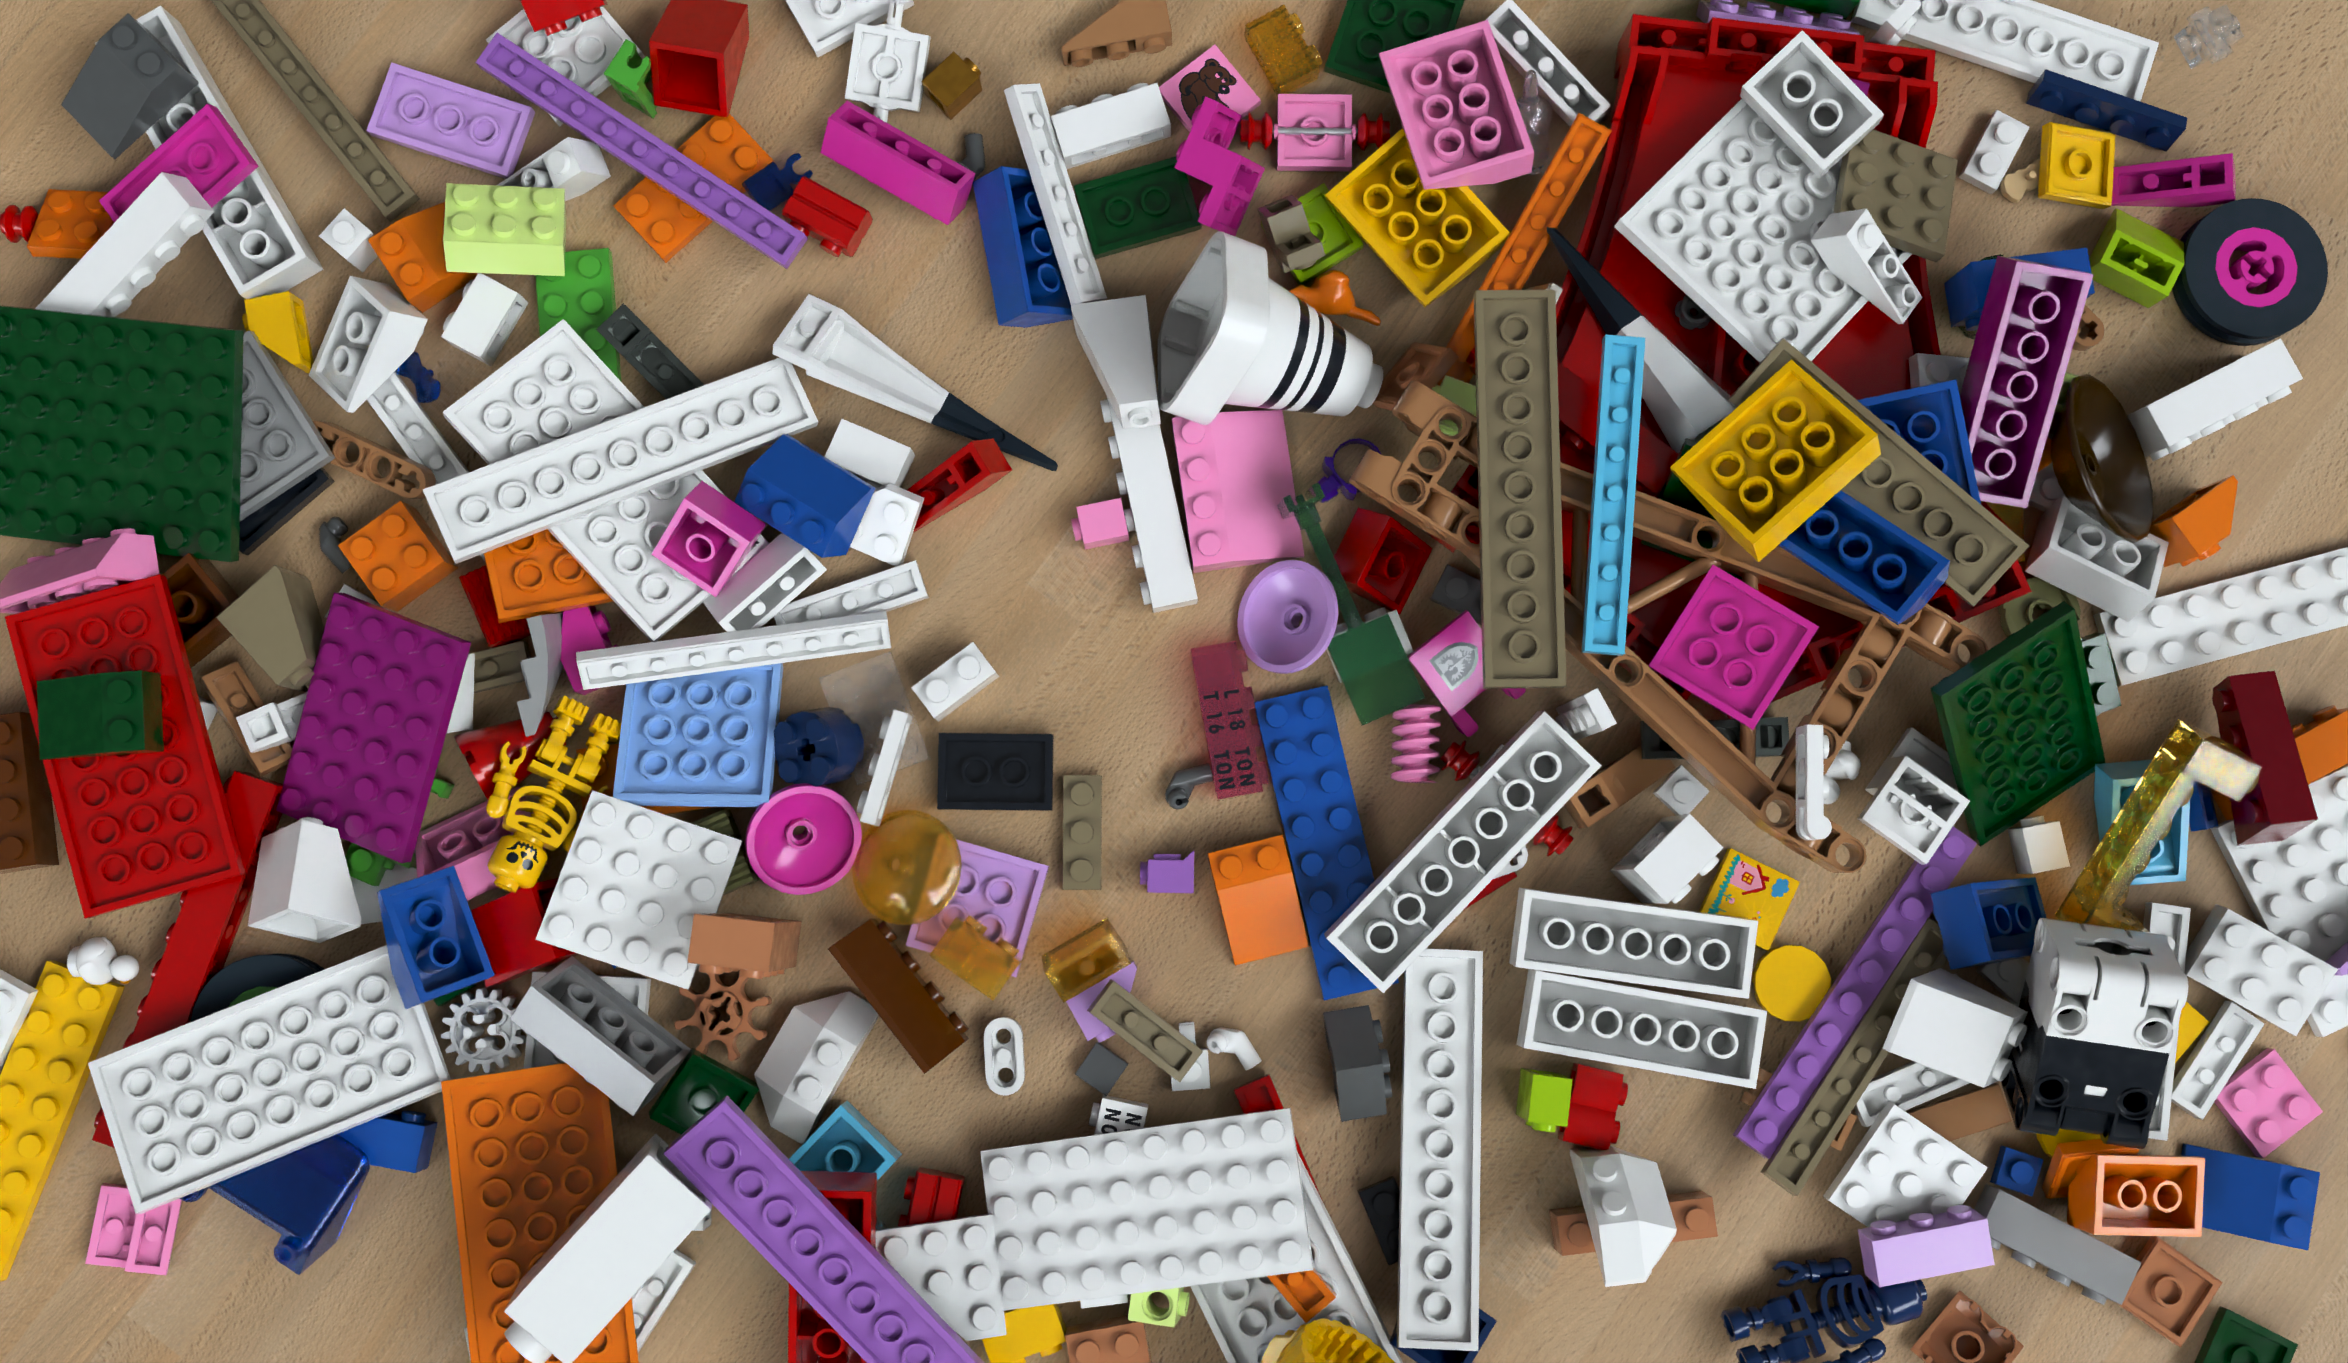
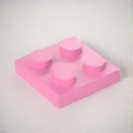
[2214,1048,2323,1158]

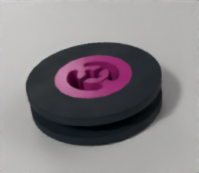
[2172,198,2328,346]

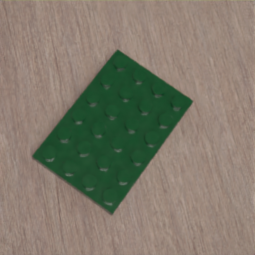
[1930,601,2106,846]

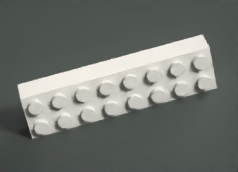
[95,6,324,299]
[1324,711,1602,993]

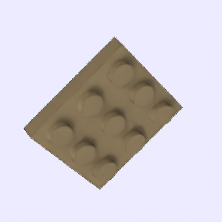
[1833,129,1958,262]

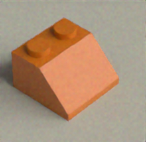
[2149,475,2238,567]

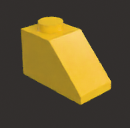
[242,291,314,374]

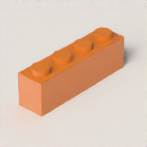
[2208,705,2348,820]

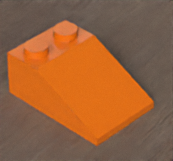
[368,202,484,313]
[1207,834,1309,966]

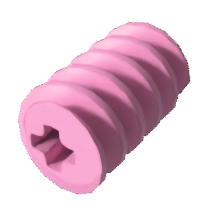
[1391,704,1441,783]

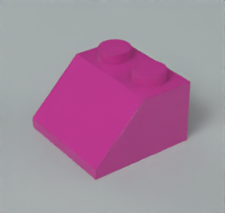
[651,481,766,597]

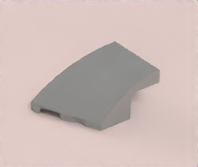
[517,613,564,737]

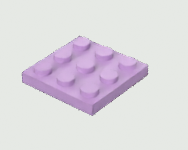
[906,834,1049,977]

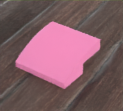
[85,1183,183,1275]

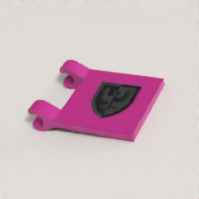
[1407,610,1526,737]

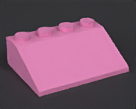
[1379,20,1534,190]
[1172,410,1304,573]

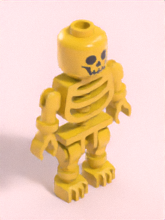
[486,695,621,893]

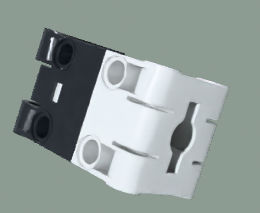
[2001,918,2188,1149]

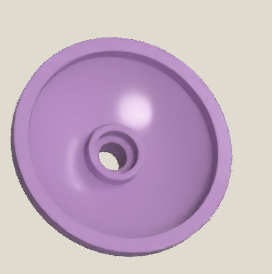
[1237,560,1338,674]

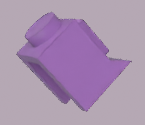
[1140,851,1194,893]

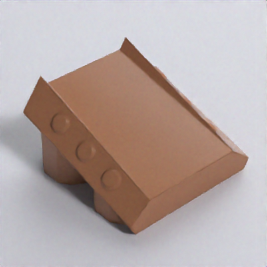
[1910,1291,2024,1363]

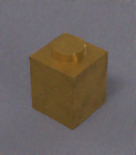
[921,51,983,120]

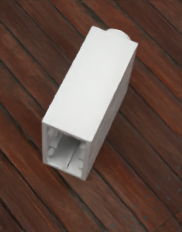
[504,1133,712,1363]

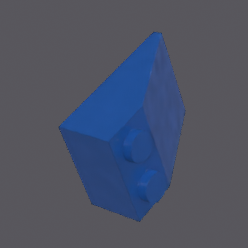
[377,866,495,1010]
[1931,877,2047,970]
[2181,1143,2320,1250]

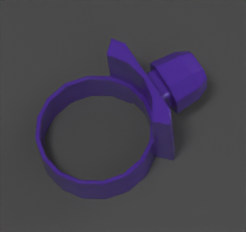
[1312,438,1382,503]

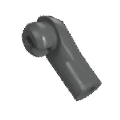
[957,133,986,180]
[319,517,352,574]

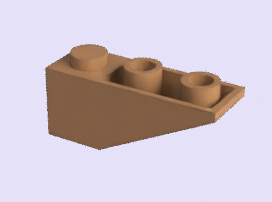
[1061,0,1172,67]
[1564,744,1676,829]

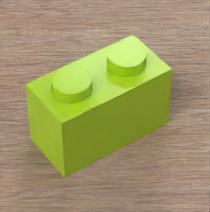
[1516,1068,1573,1132]

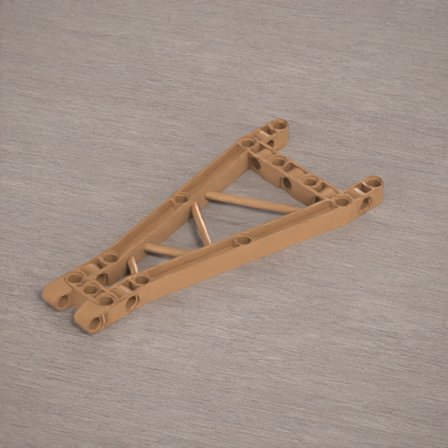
[1349,381,1988,873]

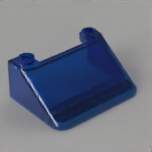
[179,1134,370,1275]

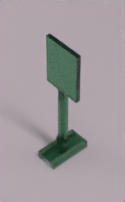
[1277,483,1425,726]

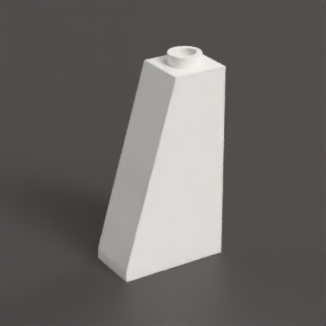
[1071,295,1161,429]

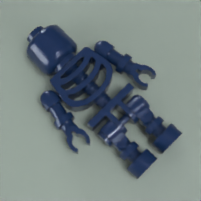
[1721,1257,1927,1363]

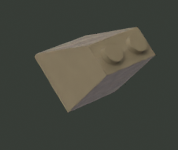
[216,565,324,692]

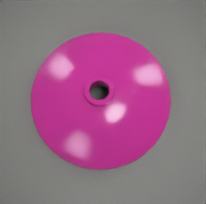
[745,783,862,895]

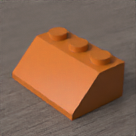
[2067,1153,2205,1237]

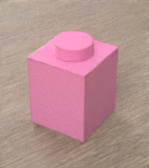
[1071,498,1129,550]

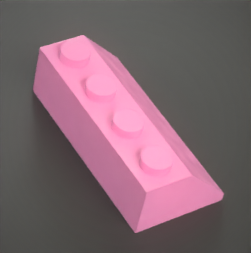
[0,528,160,614]

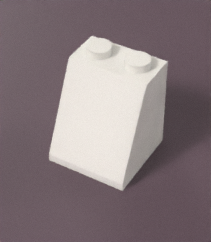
[248,817,362,943]
[1882,968,2028,1088]

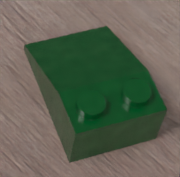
[37,670,164,760]

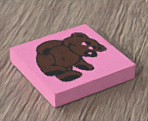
[1159,44,1261,133]

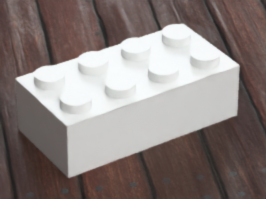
[2127,338,2303,461]

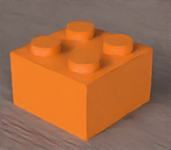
[338,500,458,612]

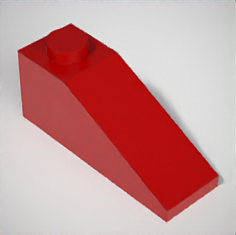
[907,438,1012,533]

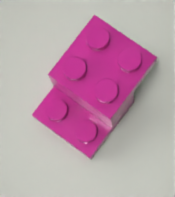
[1174,96,1265,236]

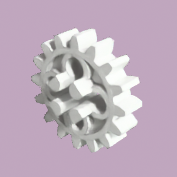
[441,988,526,1073]

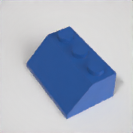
[734,434,875,558]

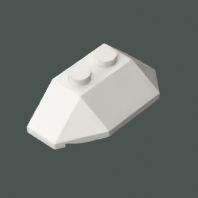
[754,991,879,1145]
[1570,1145,1677,1287]

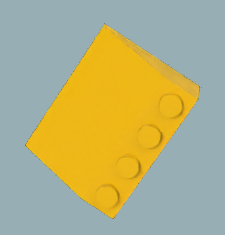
[1325,128,1510,308]
[1670,359,1881,562]

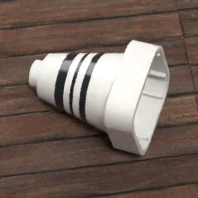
[1158,231,1383,425]

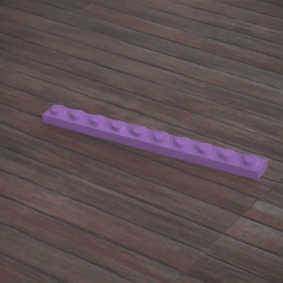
[475,33,808,269]
[1733,826,1977,1159]

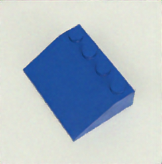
[1858,379,1981,504]

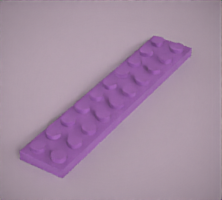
[663,1096,984,1363]

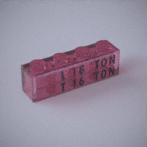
[1190,641,1269,801]

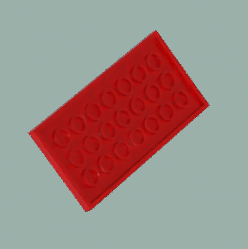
[5,574,246,919]

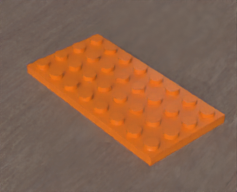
[441,1063,639,1363]

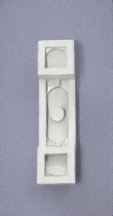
[236,692,308,753]

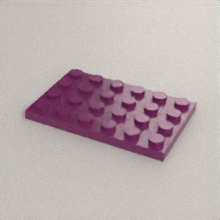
[276,593,471,863]

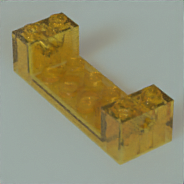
[2055,718,2262,933]

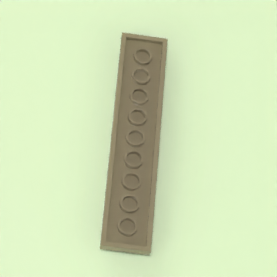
[1474,290,1566,689]

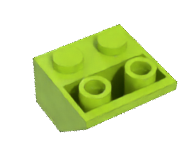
[2089,208,2184,308]

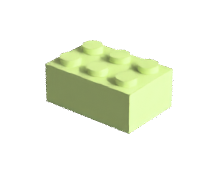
[443,183,566,276]

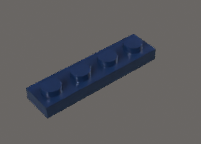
[2026,69,2188,151]

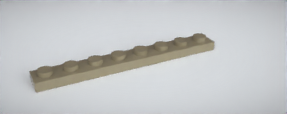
[211,0,420,222]
[1760,917,1948,1196]

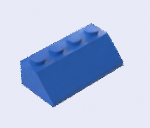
[973,166,1073,328]
[1778,490,1950,625]

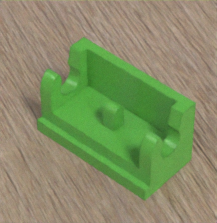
[604,39,657,119]

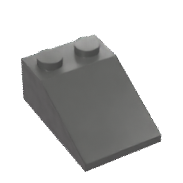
[61,13,199,159]

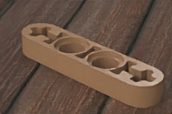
[312,421,436,499]

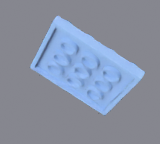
[613,663,784,807]

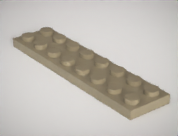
[1728,338,2029,607]

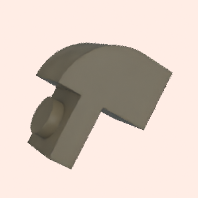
[1258,195,1326,273]

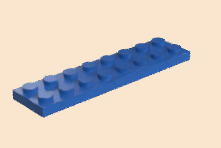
[1253,685,1399,1001]

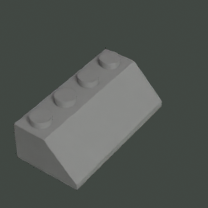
[510,956,691,1116]

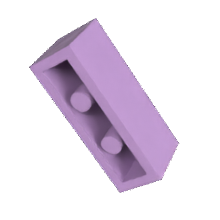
[1858,1205,1995,1287]

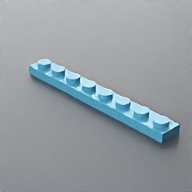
[1581,334,1645,656]

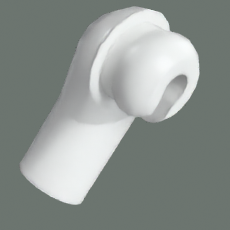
[1207,1027,1262,1071]

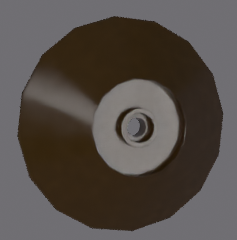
[2051,374,2154,543]

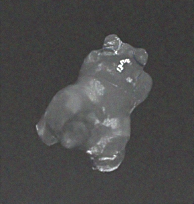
[1513,69,1553,179]

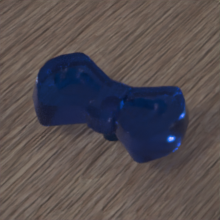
[396,352,441,403]

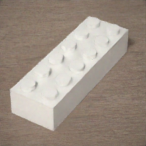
[1509,888,1758,999]
[1516,969,1767,1089]

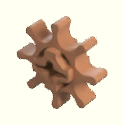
[674,973,772,1061]

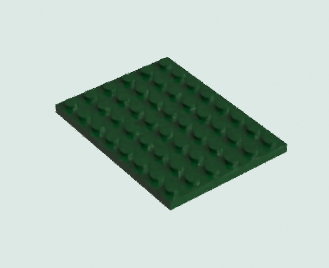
[0,305,244,562]

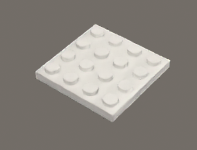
[535,790,742,990]

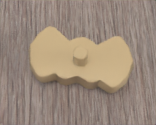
[2000,158,2040,203]

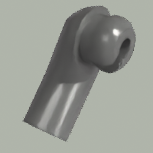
[1165,763,1213,810]

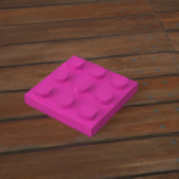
[1649,565,1819,730]

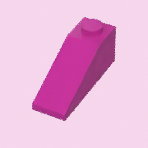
[2112,153,2236,207]

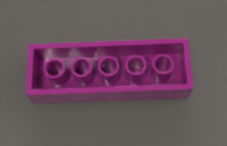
[1960,256,2094,508]

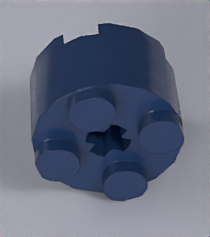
[774,707,864,787]

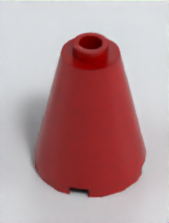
[454,712,567,800]

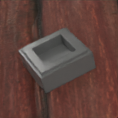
[1075,1041,1129,1096]

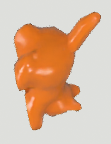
[1287,270,1381,326]

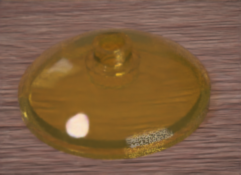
[852,810,961,925]

